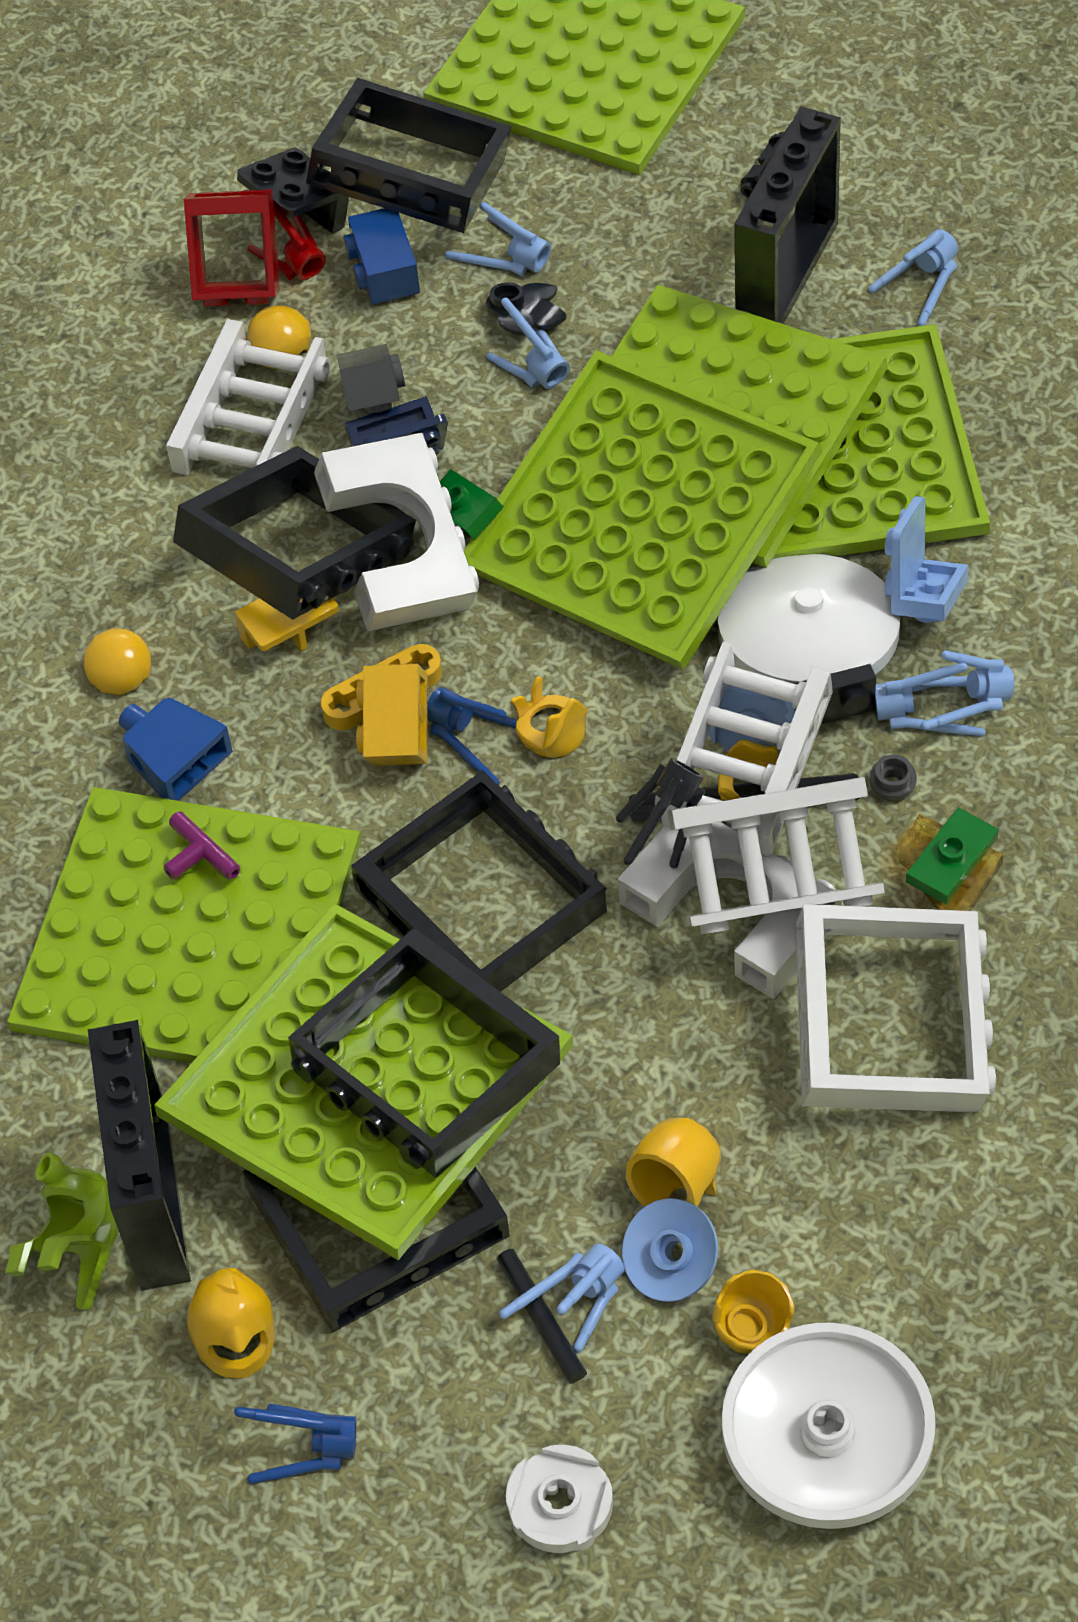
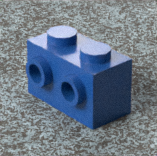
[343,208,420,304]

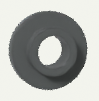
[870,754,917,800]

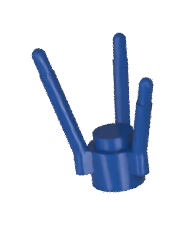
[427,687,517,785]
[234,1404,357,1484]

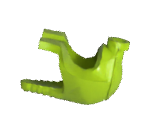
[5,1152,119,1310]

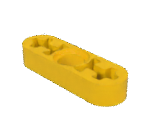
[321,644,442,730]

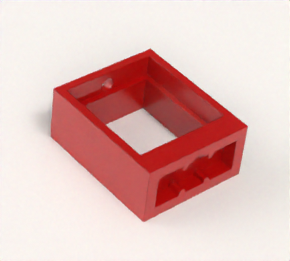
[183,189,280,306]

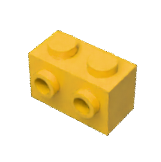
[356,664,427,766]

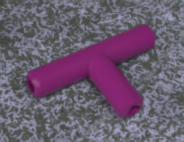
[164,811,240,880]

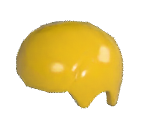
[246,306,311,369]
[83,628,152,695]
[712,1269,795,1354]

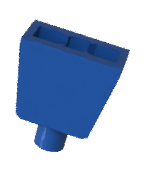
[118,698,233,801]

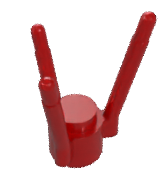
[247,208,326,280]

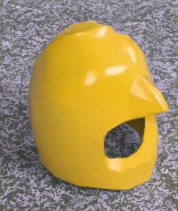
[625,1117,721,1207]
[187,1268,275,1378]

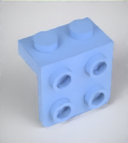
[885,496,968,623]

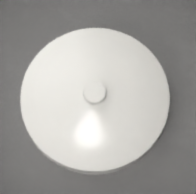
[718,554,900,683]
[722,1323,935,1529]

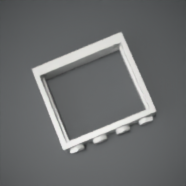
[795,904,996,1112]

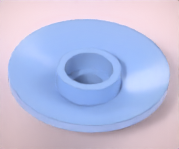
[622,1199,718,1302]

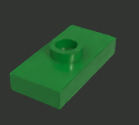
[439,469,504,540]
[906,807,999,905]

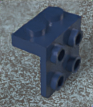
[345,396,448,456]

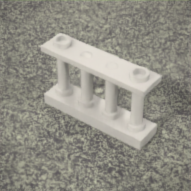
[166,319,331,475]
[655,641,833,857]
[668,777,885,934]

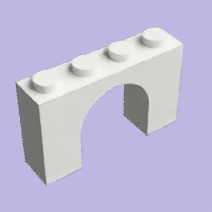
[314,433,479,632]
[618,822,842,999]

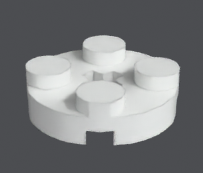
[506,1445,613,1553]

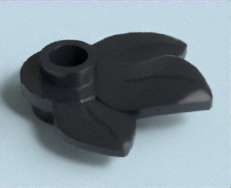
[486,282,567,335]

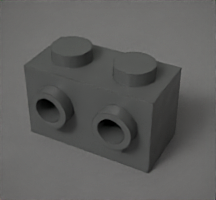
[337,344,406,413]

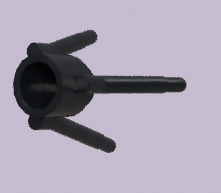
[616,758,705,868]

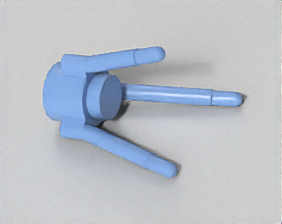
[445,202,551,276]
[868,229,958,326]
[486,298,570,389]
[905,651,1015,730]
[875,663,985,737]
[499,1244,625,1353]

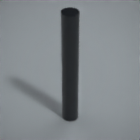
[497,1249,587,1384]

